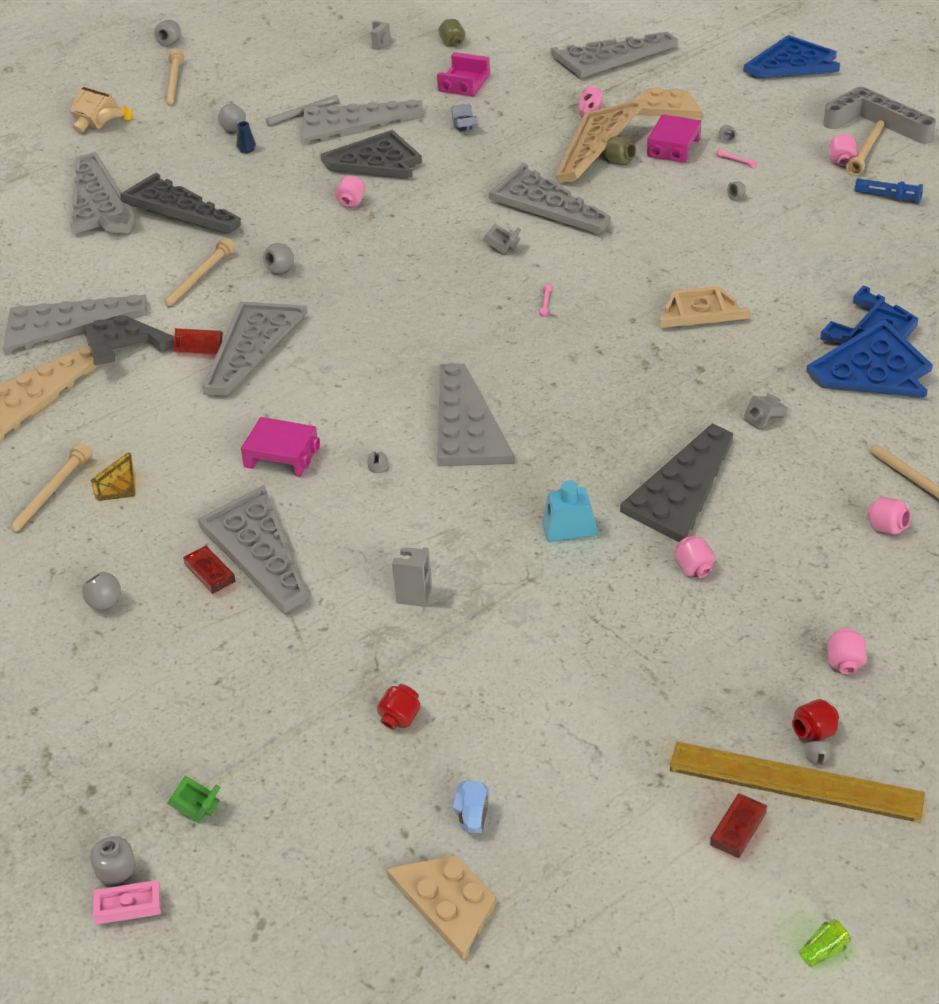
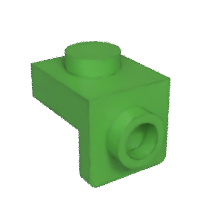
[167,775,221,823]

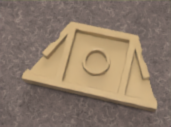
[631,87,702,119]
[659,286,750,328]
[387,855,496,960]

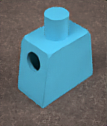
[543,480,598,542]

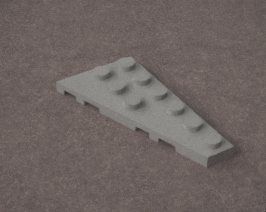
[551,32,678,78]
[302,99,423,146]
[71,152,133,234]
[489,163,611,234]
[3,295,147,356]
[202,302,308,396]
[437,363,515,466]
[198,485,307,613]

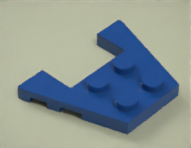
[820,285,919,343]

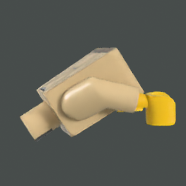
[70,87,133,133]

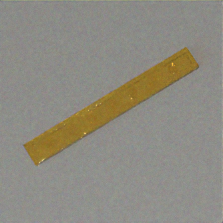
[670,742,925,823]

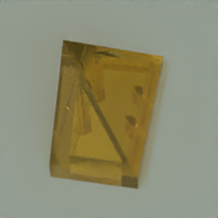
[91,452,136,501]

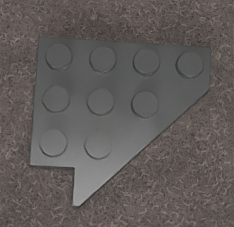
[320,129,422,178]

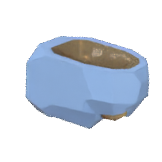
[453,780,489,833]

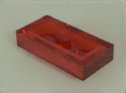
[173,328,223,355]
[183,545,236,594]
[710,793,767,858]

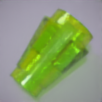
[799,919,851,967]

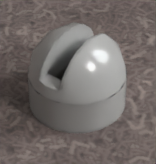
[719,125,737,143]
[727,181,746,200]
[367,451,388,473]
[805,741,830,765]

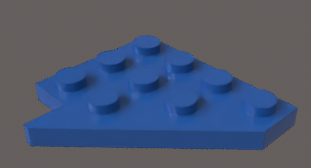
[743,35,840,78]
[806,319,933,398]

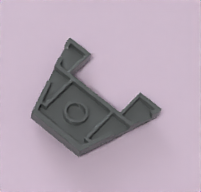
[84,315,179,366]

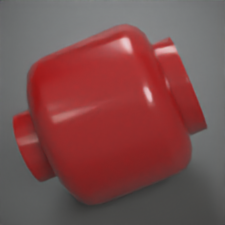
[377,684,421,730]
[792,699,839,742]

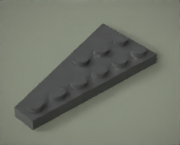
[120,173,241,234]
[620,423,733,542]

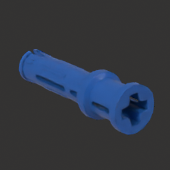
[855,178,923,204]

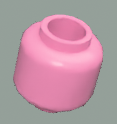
[829,134,857,166]
[335,175,366,207]
[867,497,911,534]
[674,536,716,578]
[827,628,867,674]

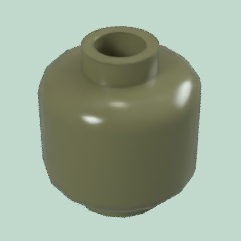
[438,19,466,46]
[604,137,636,165]

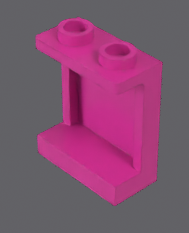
[437,52,490,97]
[647,114,701,163]
[241,417,320,477]

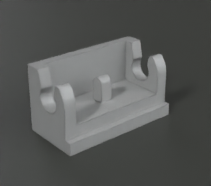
[392,547,432,607]

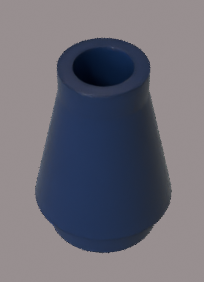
[236,121,256,153]

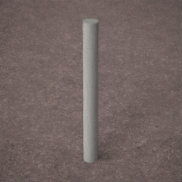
[266,95,339,126]

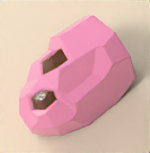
[579,86,603,118]

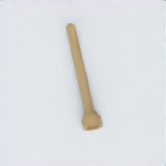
[166,49,184,105]
[846,120,884,176]
[165,238,236,306]
[11,443,92,532]
[870,445,939,499]

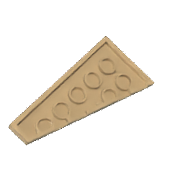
[556,100,644,183]
[0,345,100,442]

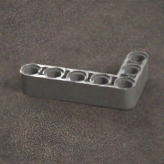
[823,87,936,144]

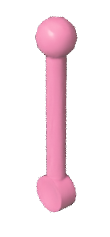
[716,149,757,168]
[539,284,552,317]

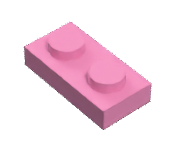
[93,880,161,925]

